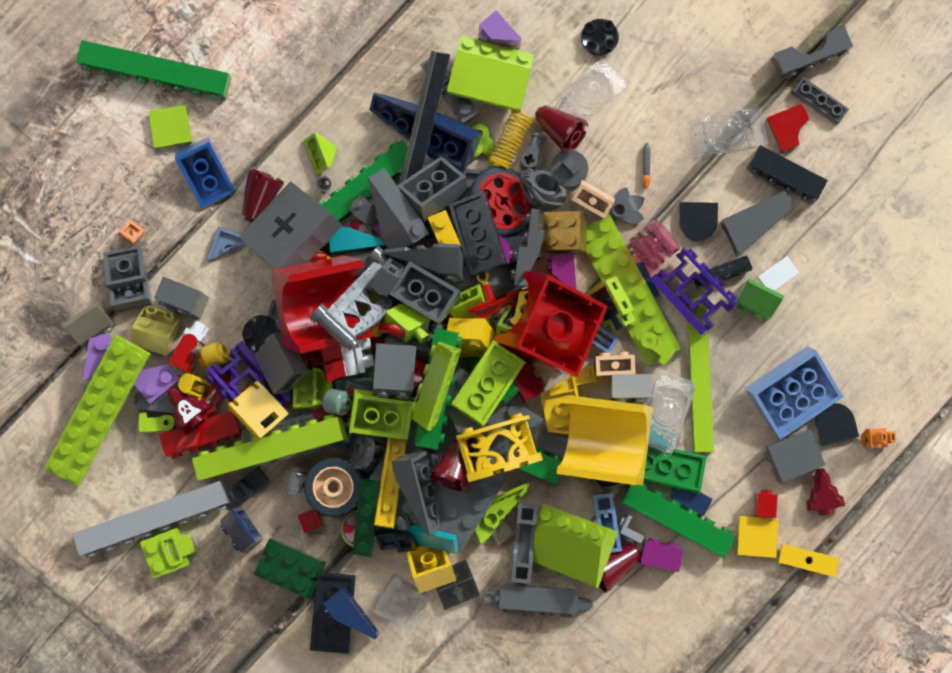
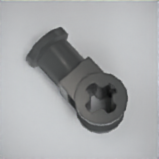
[520,132,547,171]

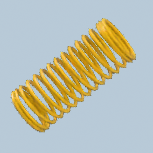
[487,110,533,169]

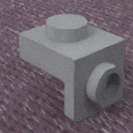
[618,515,644,545]

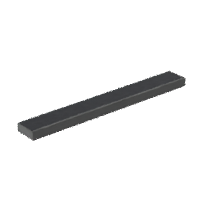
[399,50,450,184]

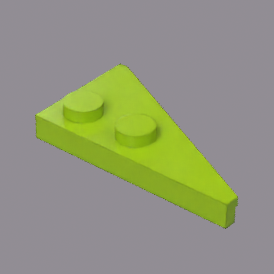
[475,483,530,545]

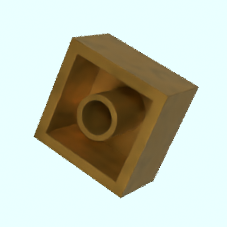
[543,211,587,254]

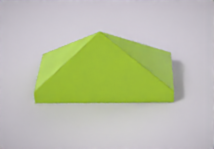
[303,132,337,175]

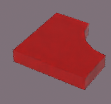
[766,103,810,153]

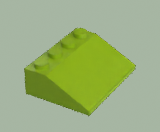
[446,35,534,112]
[410,342,462,431]
[532,504,618,588]

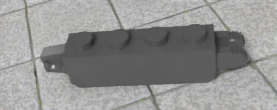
[484,584,593,617]

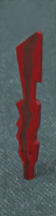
[468,287,529,319]
[176,360,232,451]

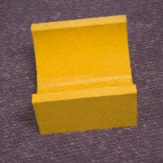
[557,395,653,485]

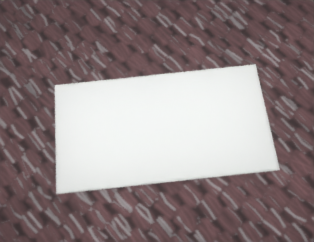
[758,256,799,290]

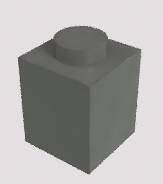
[349,194,378,228]

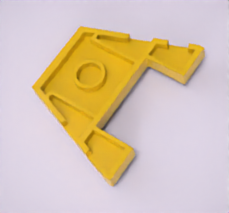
[540,364,596,434]

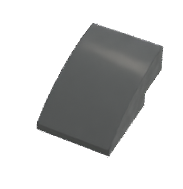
[103,245,152,312]

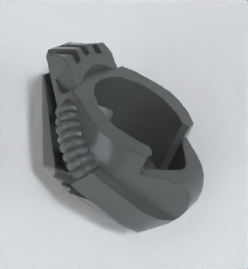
[519,168,567,210]

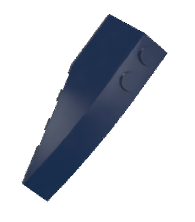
[369,93,482,173]

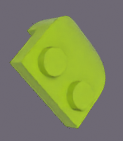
[293,368,332,409]

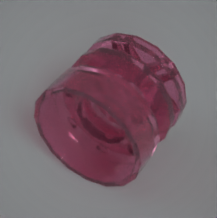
[629,219,680,271]

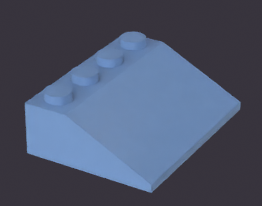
[744,346,843,440]

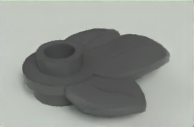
[609,187,644,224]

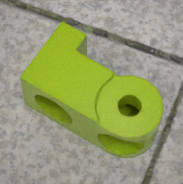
[641,332,677,366]
[139,412,176,433]

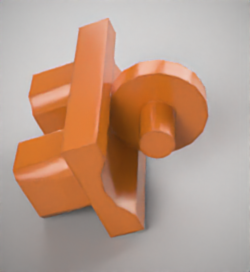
[860,428,896,449]

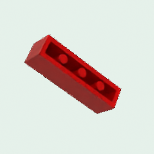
[159,411,242,460]

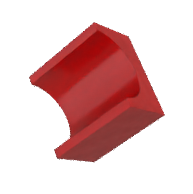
[272,255,374,354]
[494,270,608,378]

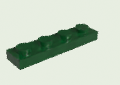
[352,478,381,557]

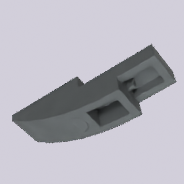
[420,59,480,125]
[511,209,545,285]

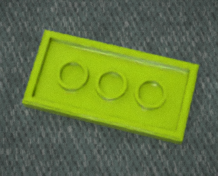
[450,340,526,427]

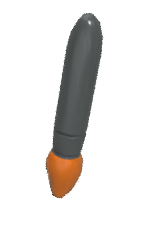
[642,143,651,189]

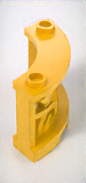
[456,413,543,482]

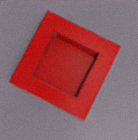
[297,509,323,533]

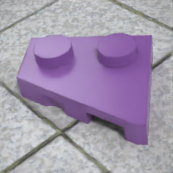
[83,333,112,381]
[134,364,180,404]

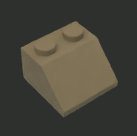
[62,303,116,347]

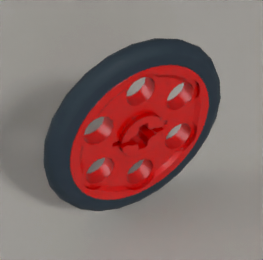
[469,166,535,237]

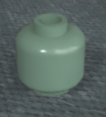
[322,389,352,416]

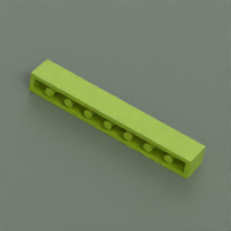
[192,414,348,481]

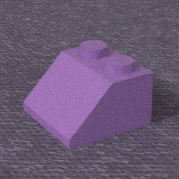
[479,10,521,50]

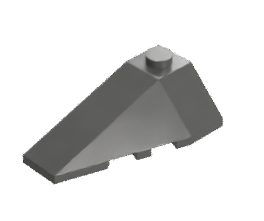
[367,168,429,249]

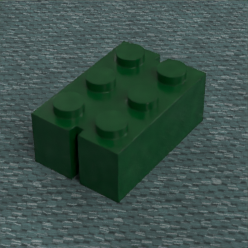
[253,538,326,598]

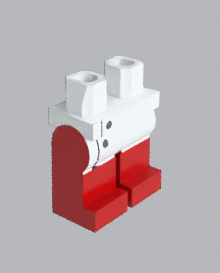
[169,320,209,374]
[319,338,374,382]

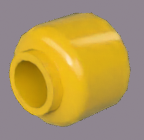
[199,342,229,368]

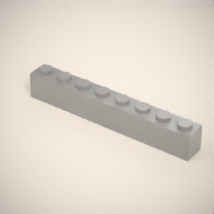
[72,481,230,558]

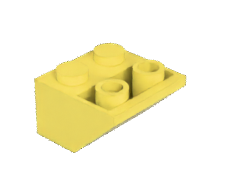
[130,306,182,356]

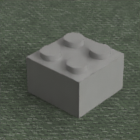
[609,374,652,403]

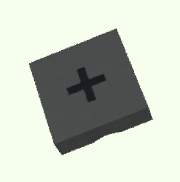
[239,181,343,269]

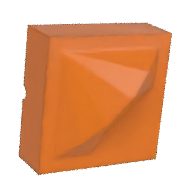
[118,220,145,246]

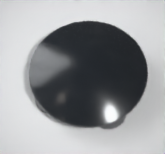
[581,19,619,56]
[242,315,281,352]

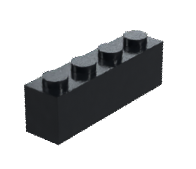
[747,145,828,204]

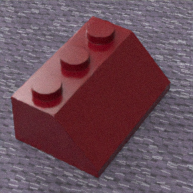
[504,347,546,403]

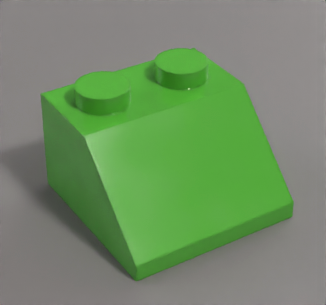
[735,279,785,321]

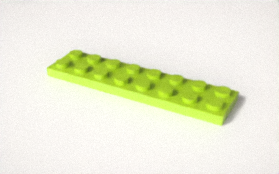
[586,214,681,367]
[44,335,151,487]

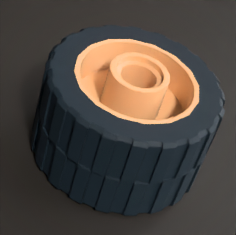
[304,458,363,517]

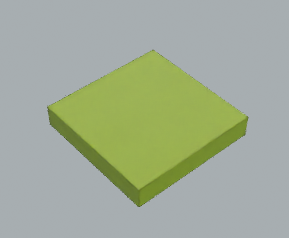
[148,105,193,149]

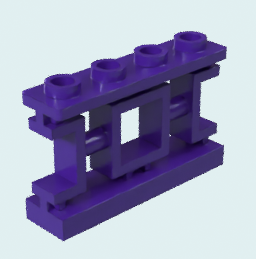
[650,247,738,336]
[205,341,293,425]

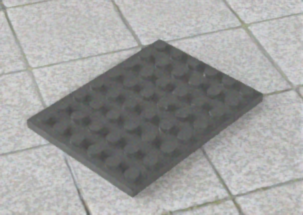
[369,366,543,552]

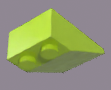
[349,389,414,440]

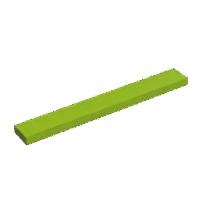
[688,299,714,452]

